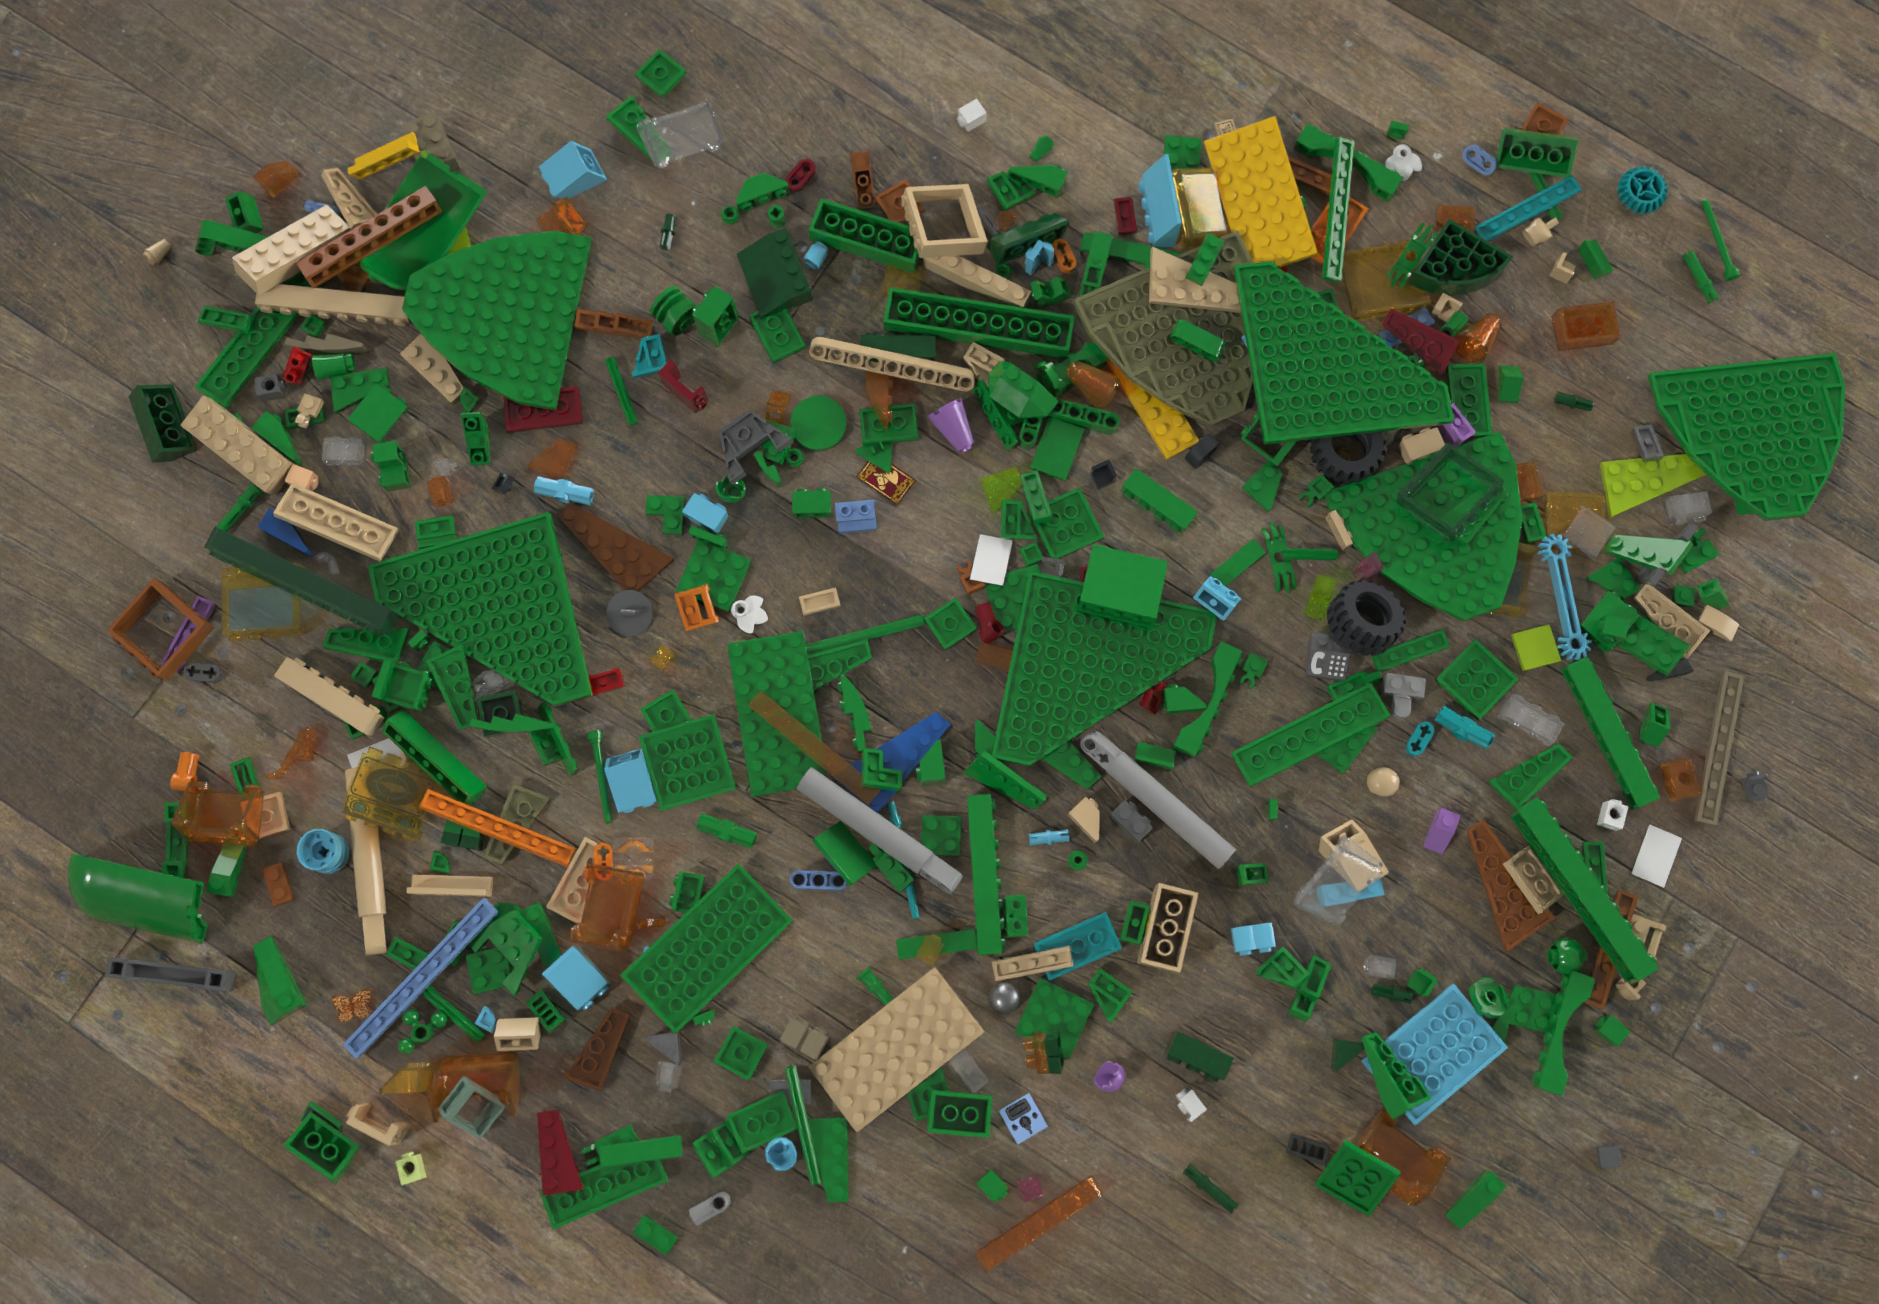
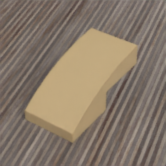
[1698,605,1739,642]

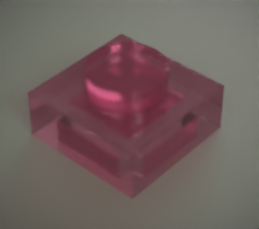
[1017,1175,1044,1202]

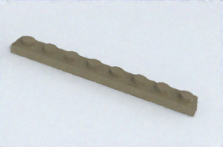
[1694,671,1744,826]

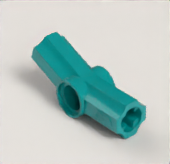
[1434,706,1495,750]

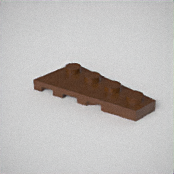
[563,1007,631,1092]

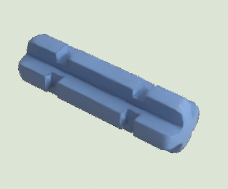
[305,200,341,217]

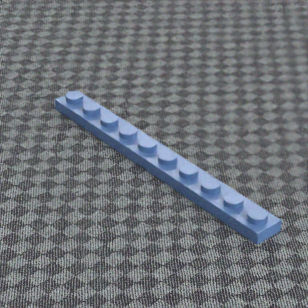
[343,898,499,1059]

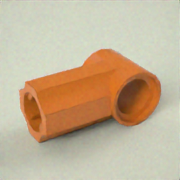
[170,752,200,792]

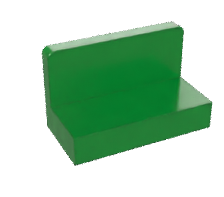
[1577,239,1613,280]
[1134,742,1176,771]

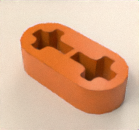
[1052,239,1076,274]
[593,842,613,881]

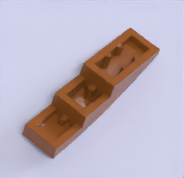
[574,309,653,338]

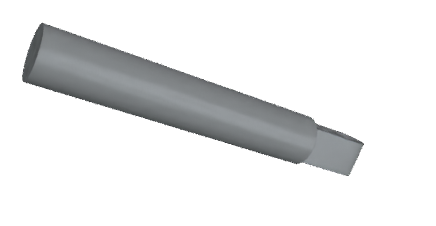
[1081,731,1236,869]
[796,767,963,894]

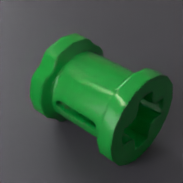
[768,205,786,228]

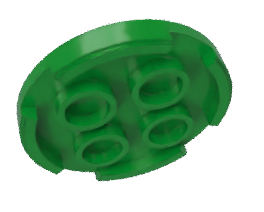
[790,396,847,451]

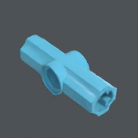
[534,477,594,506]

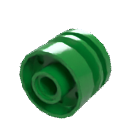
[649,286,696,337]

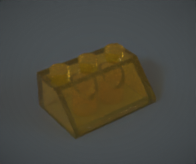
[379,1062,437,1094]

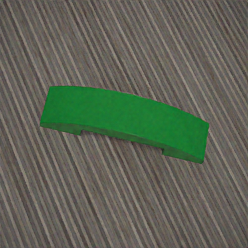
[162,802,189,878]

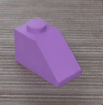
[1423,808,1461,854]

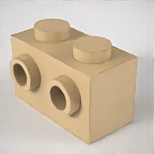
[1398,427,1446,464]
[494,1017,541,1051]

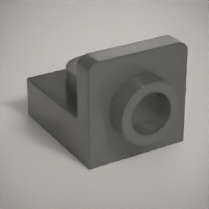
[1741,771,1770,802]

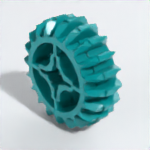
[1616,165,1669,215]

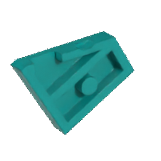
[632,334,667,379]

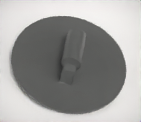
[606,590,653,636]

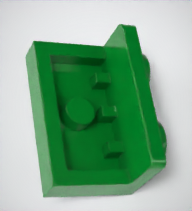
[669,871,705,913]

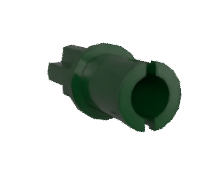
[659,213,677,250]
[1554,391,1594,411]
[1371,984,1413,1004]

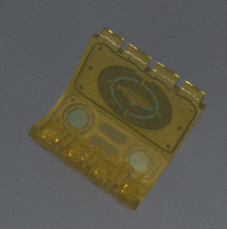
[341,747,438,842]

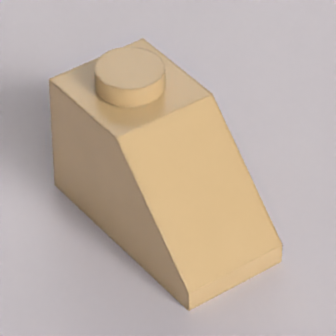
[1068,797,1100,843]

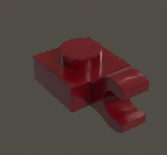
[1139,680,1167,715]

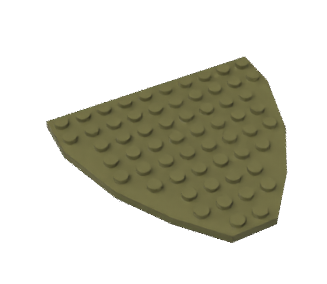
[1072,230,1253,426]

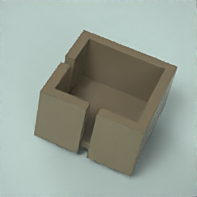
[780,1017,829,1060]

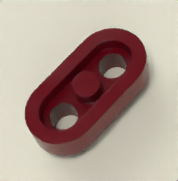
[785,159,816,192]

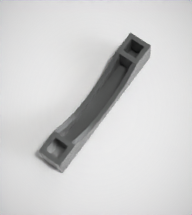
[105,957,236,992]

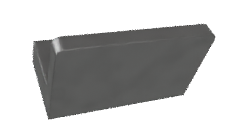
[769,1080,812,1105]

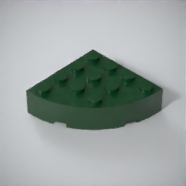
[1408,219,1514,295]

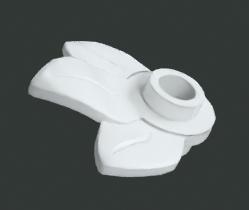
[1385,144,1422,182]
[731,596,768,633]

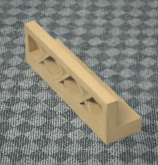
[406,875,493,897]

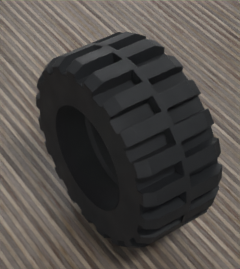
[1310,431,1387,485]
[1327,580,1406,656]

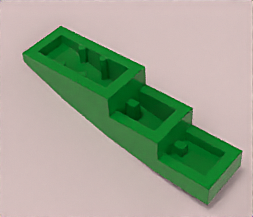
[469,714,555,733]

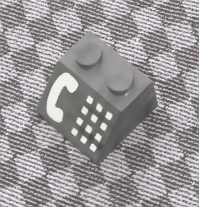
[1305,632,1350,682]

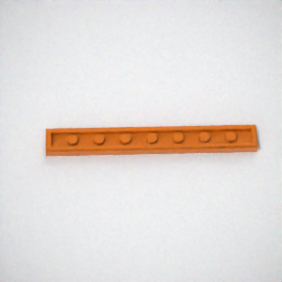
[419,789,576,868]

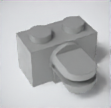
[1380,673,1426,719]

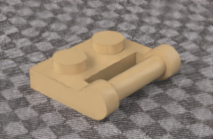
[1630,914,1667,959]

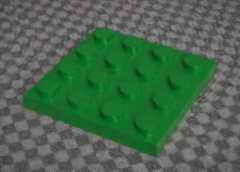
[638,714,737,811]

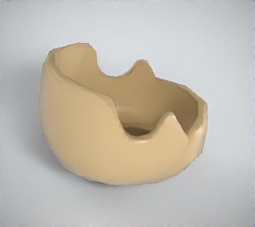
[1367,767,1400,797]

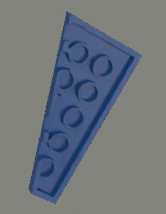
[832,712,951,813]

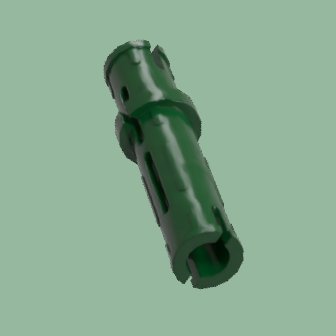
[1182,1163,1239,1214]

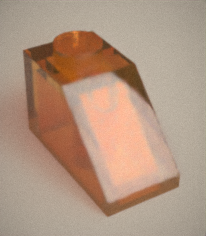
[253,160,300,198]

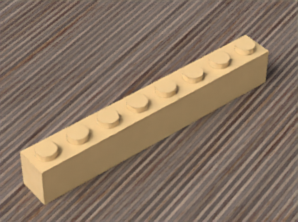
[255,284,411,326]

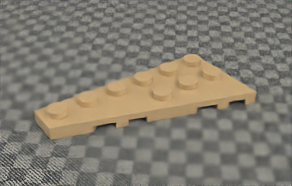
[1149,247,1241,313]

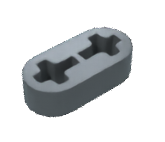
[183,663,223,683]

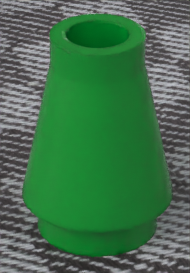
[1028,134,1055,163]

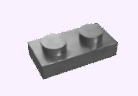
[1632,424,1664,462]

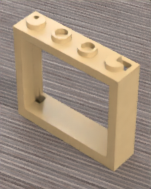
[901,184,988,258]

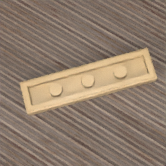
[992,946,1074,981]

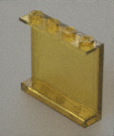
[1342,240,1431,321]

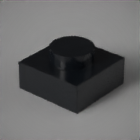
[491,473,515,495]

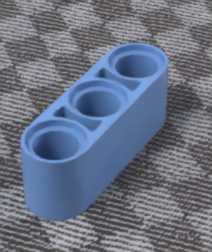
[790,870,848,891]

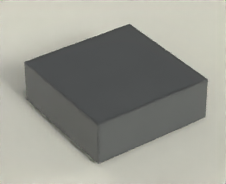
[1596,1146,1621,1168]

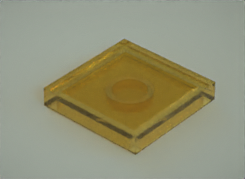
[881,264,923,297]

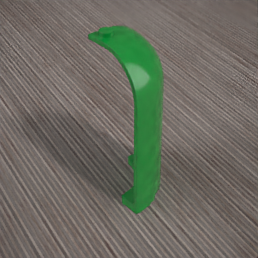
[360,150,488,290]
[68,853,208,944]

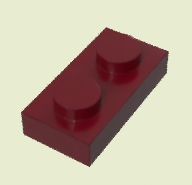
[1113,196,1137,236]

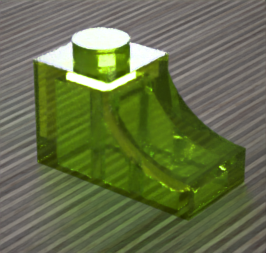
[1303,574,1337,620]

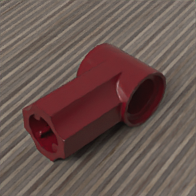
[975,602,1004,644]

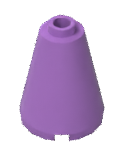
[928,398,974,453]

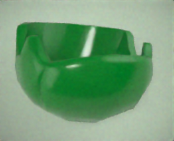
[715,476,746,504]

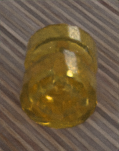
[649,644,676,671]

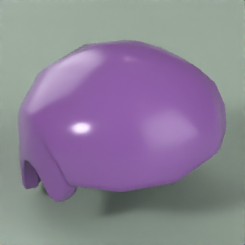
[1094,1061,1126,1092]

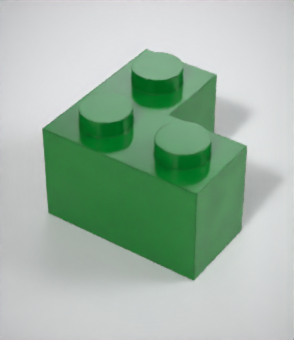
[371,441,410,492]

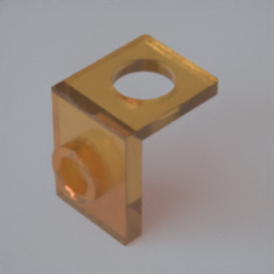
[765,390,791,425]

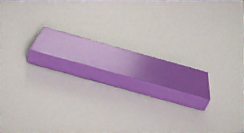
[160,596,217,673]

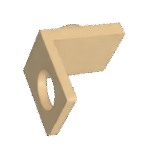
[1615,978,1646,1000]

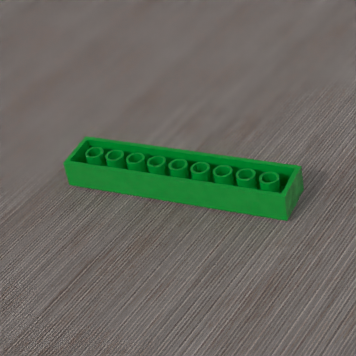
[883,287,1075,359]
[1509,797,1659,984]

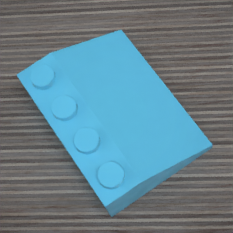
[1138,154,1181,248]

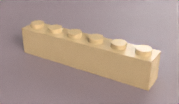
[923,255,1031,308]
[274,657,384,737]

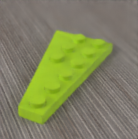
[1600,454,1706,519]

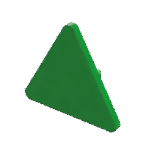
[855,442,892,473]

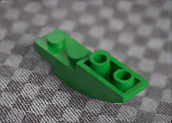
[1079,231,1113,297]
[838,675,872,754]

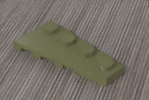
[483,784,550,864]

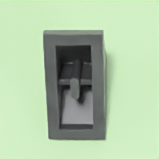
[645,1032,682,1064]

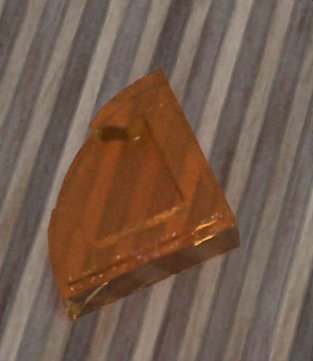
[998,211,1016,231]
[637,918,665,929]

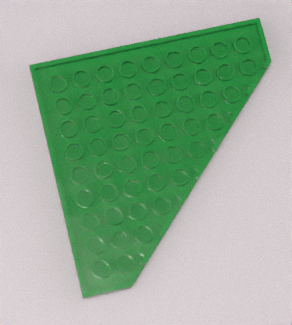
[1233,261,1454,444]
[368,512,593,706]
[991,571,1217,766]

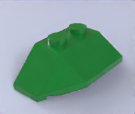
[988,361,1058,419]

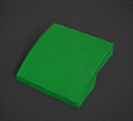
[691,1120,749,1179]

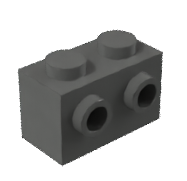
[1109,800,1153,844]

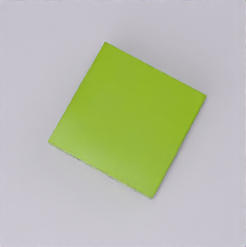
[1511,624,1562,671]

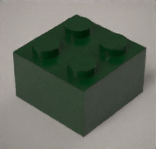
[476,690,522,738]

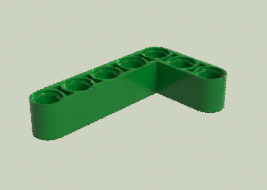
[195,220,268,256]
[1019,397,1120,450]

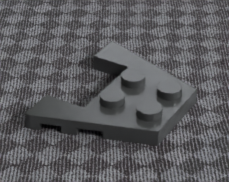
[719,410,793,485]
[1637,523,1698,586]

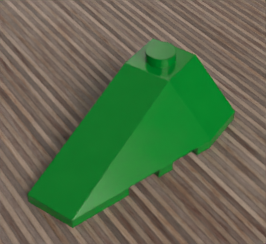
[253,936,307,1026]
[1362,1032,1432,1120]

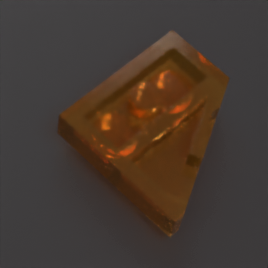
[528,439,578,479]

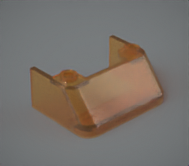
[427,1051,520,1123]

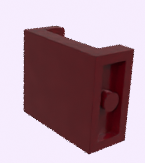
[657,359,708,414]

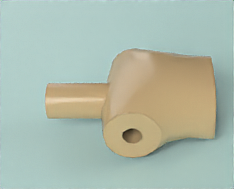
[1523,217,1559,246]

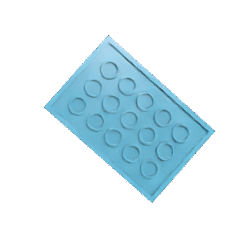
[1360,984,1508,1126]

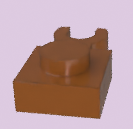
[957,560,985,596]

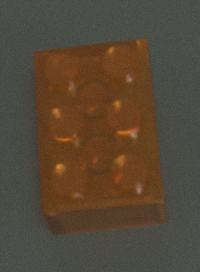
[1551,301,1621,351]

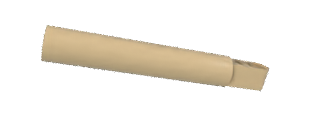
[345,767,387,956]

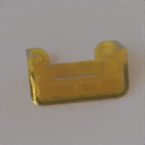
[1171,167,1229,250]

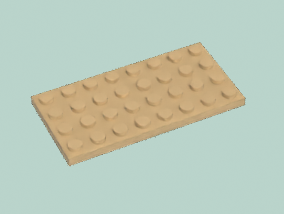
[808,967,985,1132]

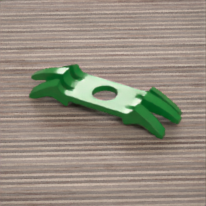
[1386,222,1439,289]
[1261,522,1296,594]

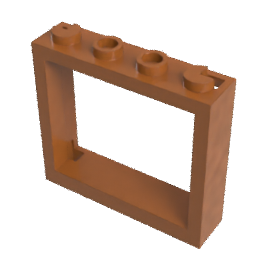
[107,578,215,681]

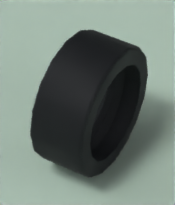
[1185,433,1220,469]

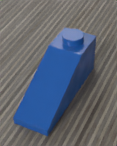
[257,508,314,558]

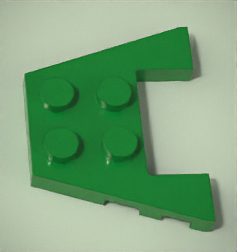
[468,910,542,996]
[1492,985,1565,1059]

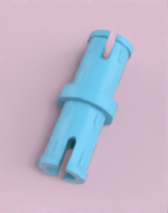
[1029,829,1069,846]

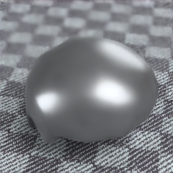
[989,982,1021,1014]

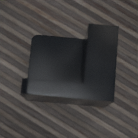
[1090,459,1117,490]

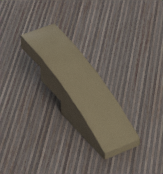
[284,334,368,355]

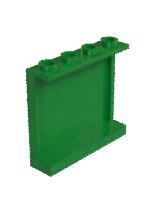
[1078,544,1168,629]

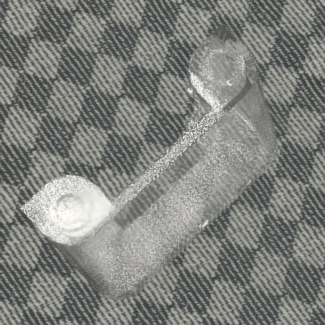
[636,100,724,168]
[1292,835,1383,926]

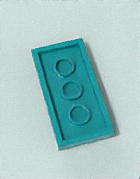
[1033,912,1122,981]

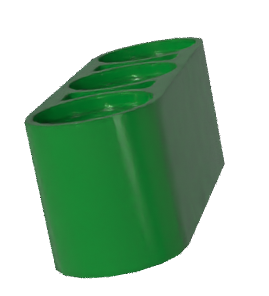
[1170,319,1226,362]

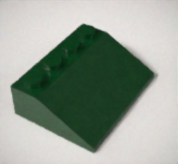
[737,227,813,319]

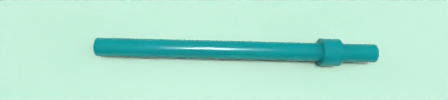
[887,801,920,919]

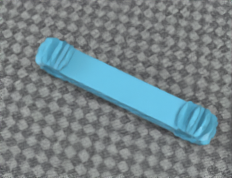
[1537,534,1592,661]

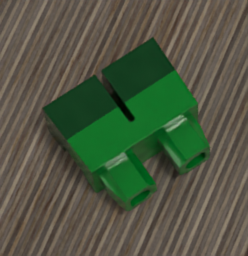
[440,820,483,851]

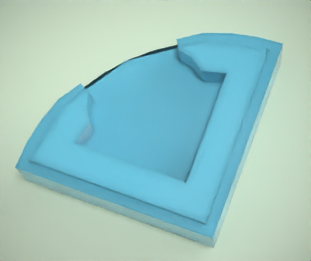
[475,1006,496,1033]

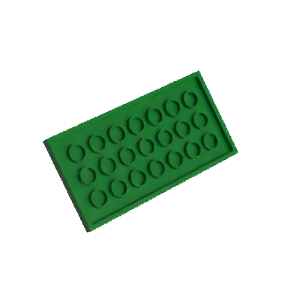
[727,631,828,797]
[620,863,793,1034]

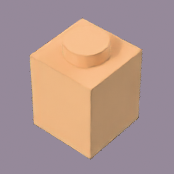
[285,464,319,492]

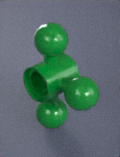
[398,1009,447,1054]

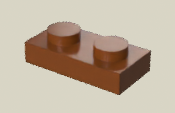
[262,862,295,907]

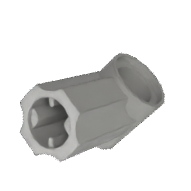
[689,1192,731,1226]

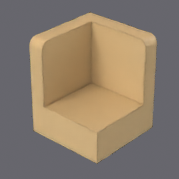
[1549,252,1576,284]
[1430,293,1463,323]

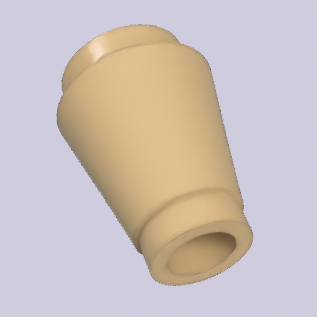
[142,239,172,265]

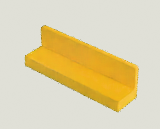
[347,132,420,180]

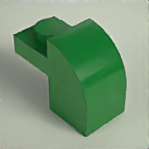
[1030,276,1072,307]

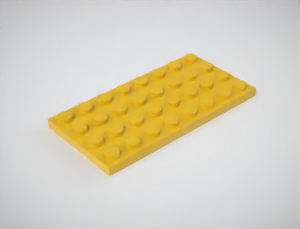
[1204,116,1318,268]

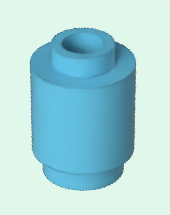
[803,242,829,270]

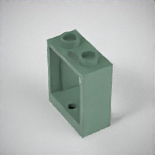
[437,1076,506,1139]

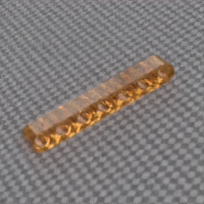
[975,1175,1104,1272]

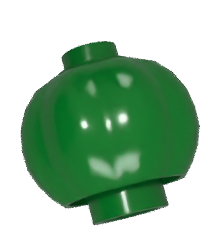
[1547,938,1588,975]

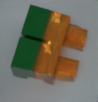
[1023,1030,1065,1074]

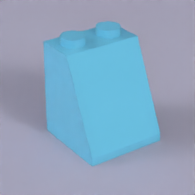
[539,141,607,201]
[604,748,657,813]
[542,946,611,1011]

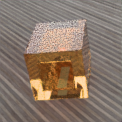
[426,476,455,507]

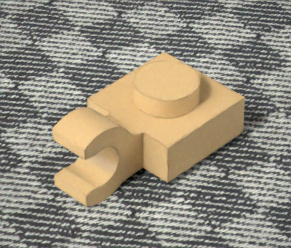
[295,394,324,428]

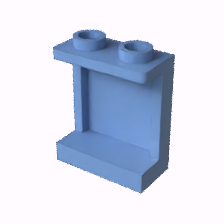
[835,500,877,534]

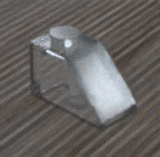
[471,669,510,704]
[655,1060,684,1092]

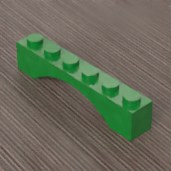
[1293,123,1403,202]
[1172,641,1243,758]
[1532,971,1595,1096]

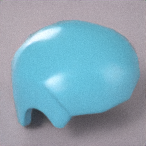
[765,1137,797,1171]

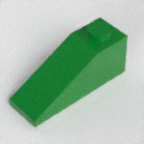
[1008,165,1068,198]
[251,411,303,466]
[206,836,249,897]
[520,903,562,967]
[1444,1170,1507,1230]

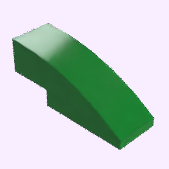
[1287,955,1332,1023]

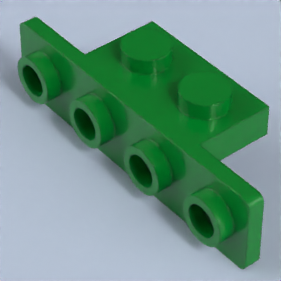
[972,379,1024,451]
[528,701,577,777]

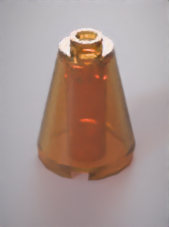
[1455,313,1501,363]
[1066,361,1120,409]

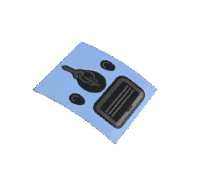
[999,1093,1048,1145]

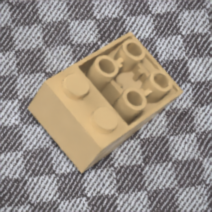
[1319,820,1389,891]

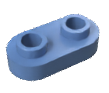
[1462,145,1497,175]

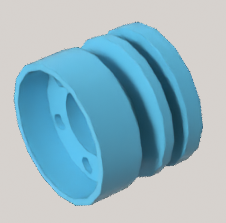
[297,829,350,874]

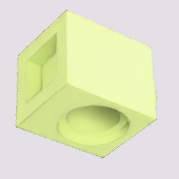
[396,1152,427,1185]

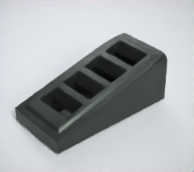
[1646,658,1694,682]
[1285,1133,1332,1166]

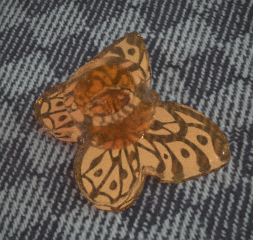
[332,988,371,1023]

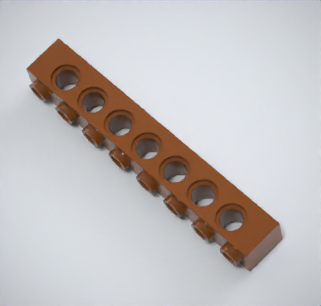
[296,186,442,289]

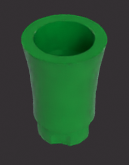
[312,353,356,381]

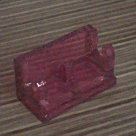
[1352,552,1385,582]

